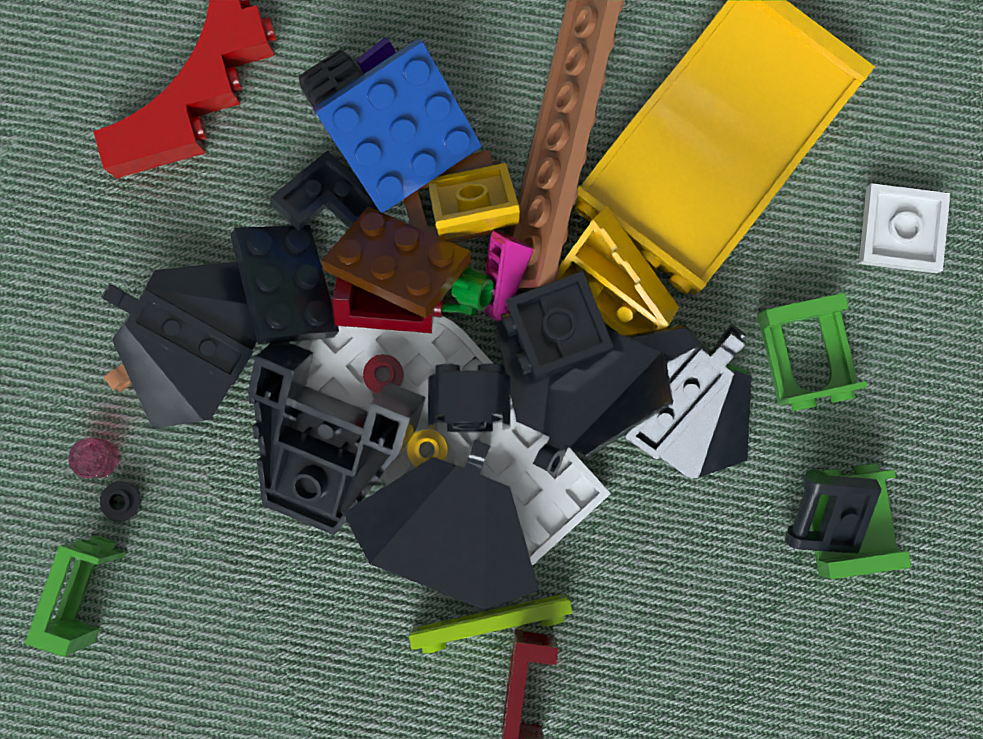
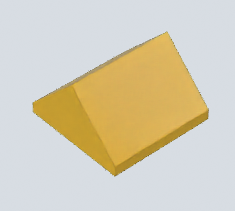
[428,163,520,239]

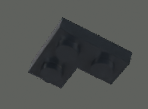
[270,150,379,231]

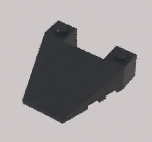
[248,342,426,535]

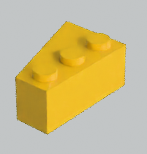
[556,205,679,336]

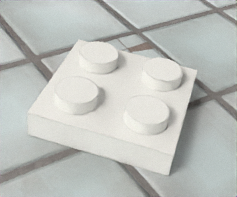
[859,184,950,273]

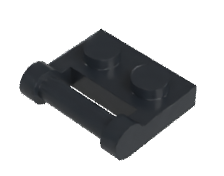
[785,470,882,554]

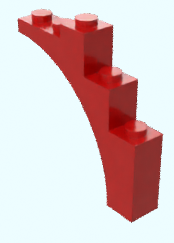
[93,0,277,178]

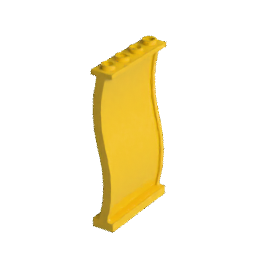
[575,0,875,296]

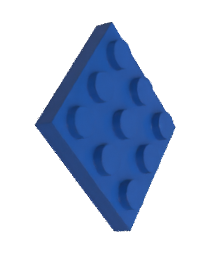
[313,39,482,214]

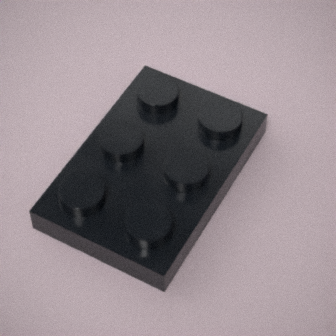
[230,225,339,345]

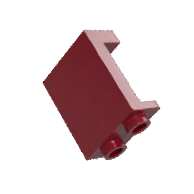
[332,277,443,334]

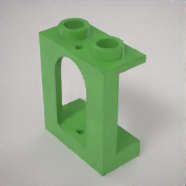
[757,293,868,411]
[25,535,126,657]

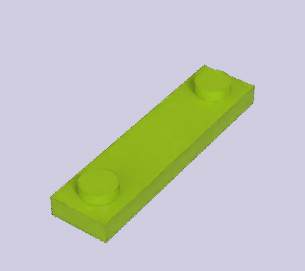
[409,593,573,654]

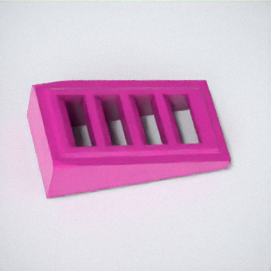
[483,230,533,321]

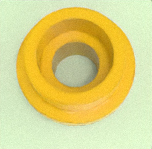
[407,429,448,467]

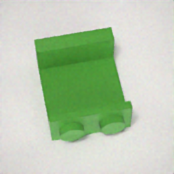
[804,463,912,580]

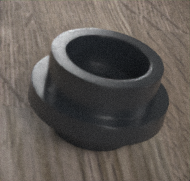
[100,481,142,522]

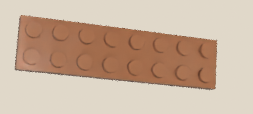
[509,0,624,292]

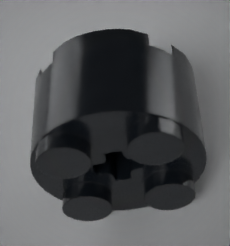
[428,364,511,433]

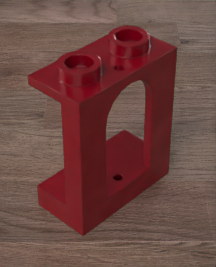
[501,629,558,739]

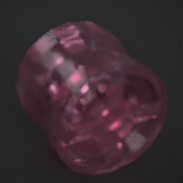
[68,438,119,479]

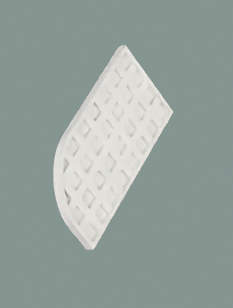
[298,316,611,565]

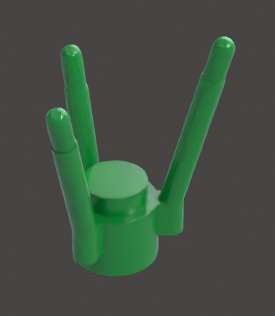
[442,266,494,316]

